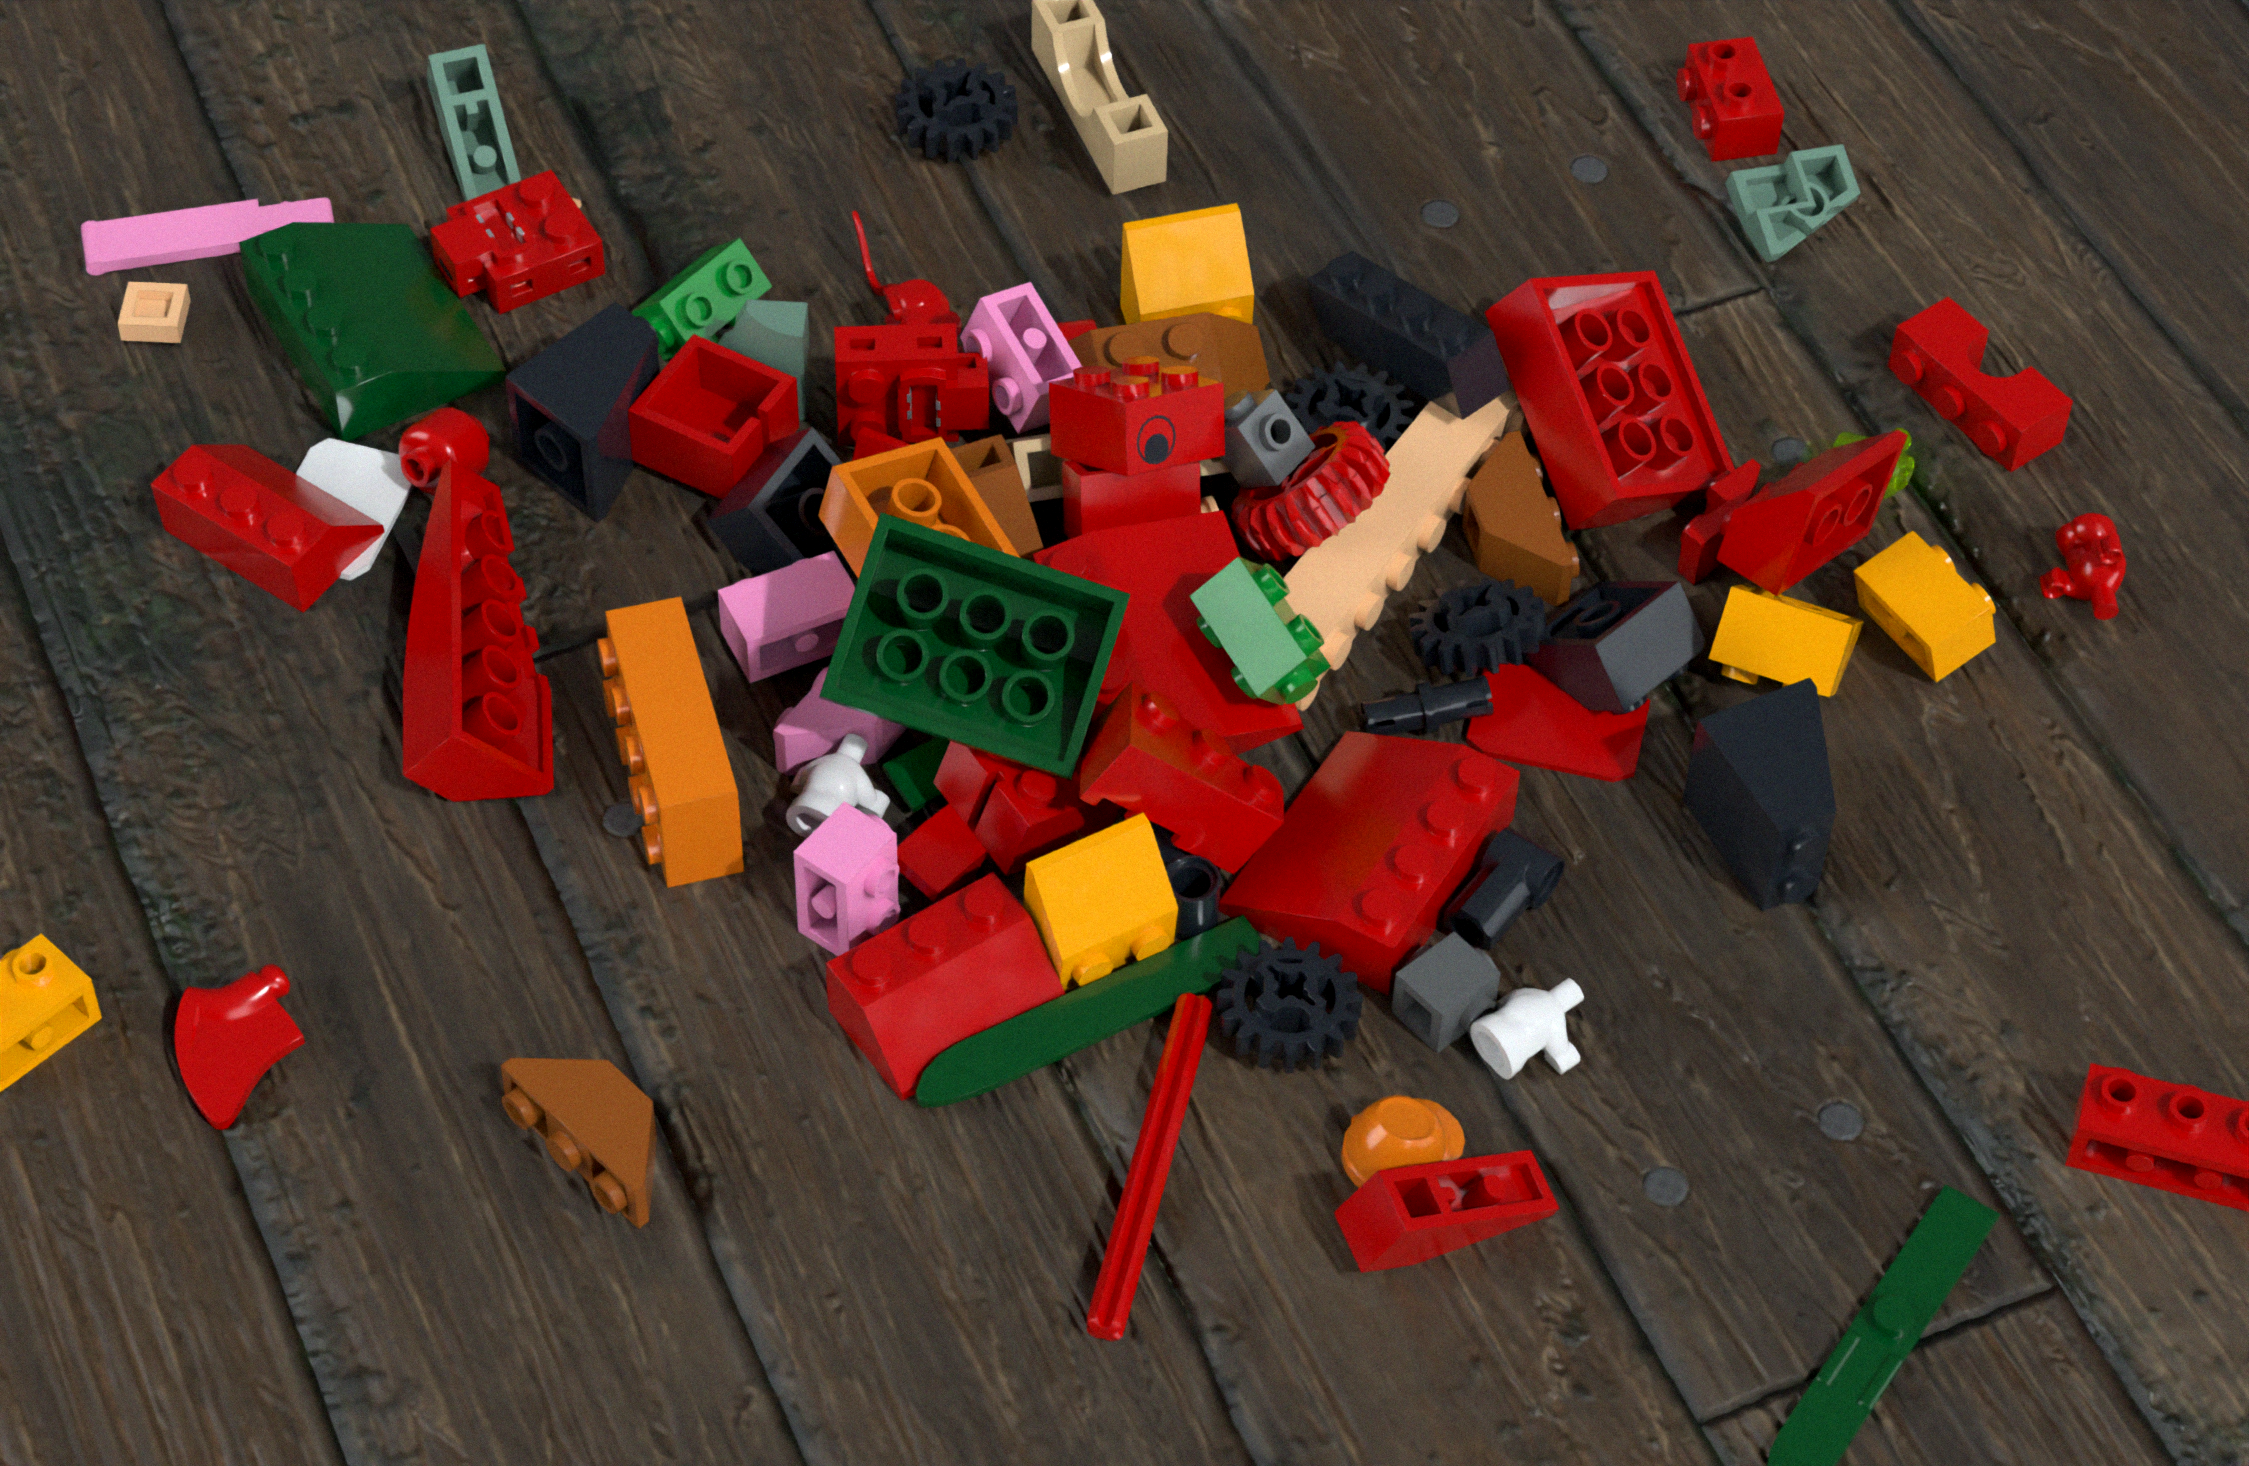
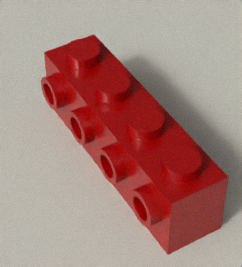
[2065,1063,2249,1212]

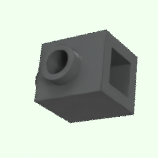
[1219,389,1316,489]
[1391,932,1500,1054]

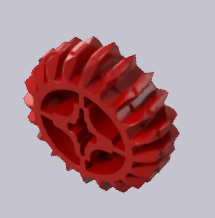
[1231,421,1391,561]

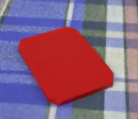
[1466,663,1651,782]

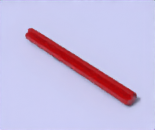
[1086,992,1213,1342]

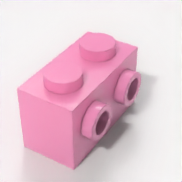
[960,282,1082,434]
[718,550,856,683]
[794,801,900,956]

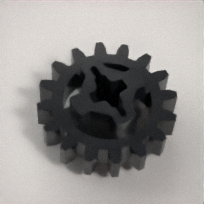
[895,58,1018,162]
[1285,362,1414,456]
[1409,577,1547,677]
[1216,937,1363,1074]

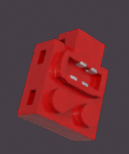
[430,169,605,314]
[834,323,989,445]

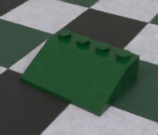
[239,222,508,442]
[819,512,1131,781]

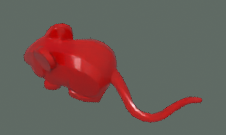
[852,211,963,353]

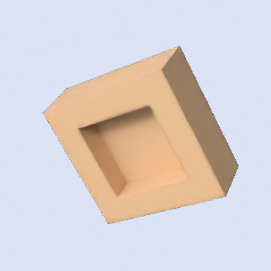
[118,282,191,343]

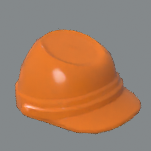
[1341,1094,1465,1188]

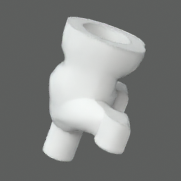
[786,734,890,839]
[1470,978,1584,1080]

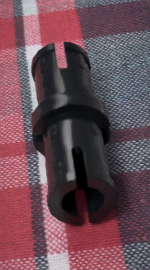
[1360,675,1494,736]

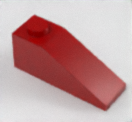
[1333,1149,1560,1273]

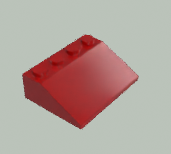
[1484,270,1735,530]
[1033,510,1304,755]
[1219,731,1520,996]

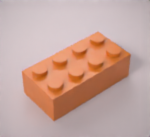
[818,437,1020,579]
[597,596,744,888]

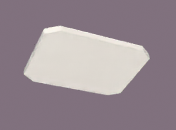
[296,438,414,581]

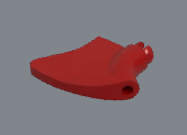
[174,964,305,1130]

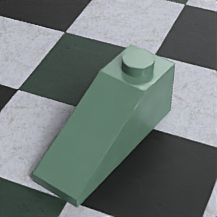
[427,44,521,201]

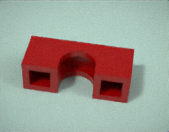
[1887,296,2073,473]

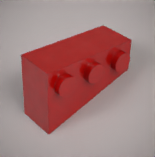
[1079,681,1284,874]

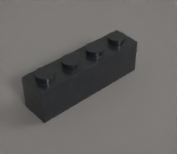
[1306,250,1510,420]

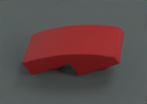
[1677,458,1761,585]
[897,787,993,902]

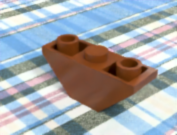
[1462,430,1579,607]
[950,434,1044,561]
[500,1058,657,1229]

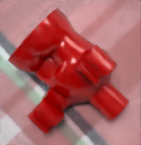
[2038,513,2127,620]

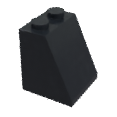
[505,302,660,524]
[1683,677,1836,911]

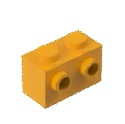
[1853,530,1996,683]
[0,933,102,1092]

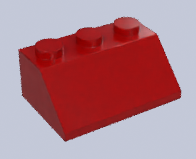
[1716,429,1908,596]
[150,444,385,613]
[826,872,1066,1101]

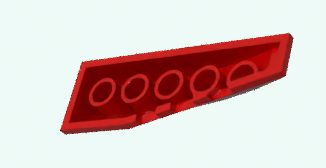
[403,459,554,802]

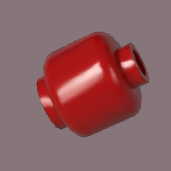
[398,407,490,496]

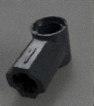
[1150,821,1221,941]
[1443,827,1565,952]

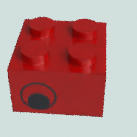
[1049,356,1225,477]

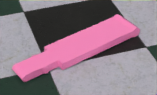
[81,197,335,276]

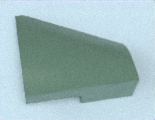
[1725,144,1860,262]
[718,299,810,421]

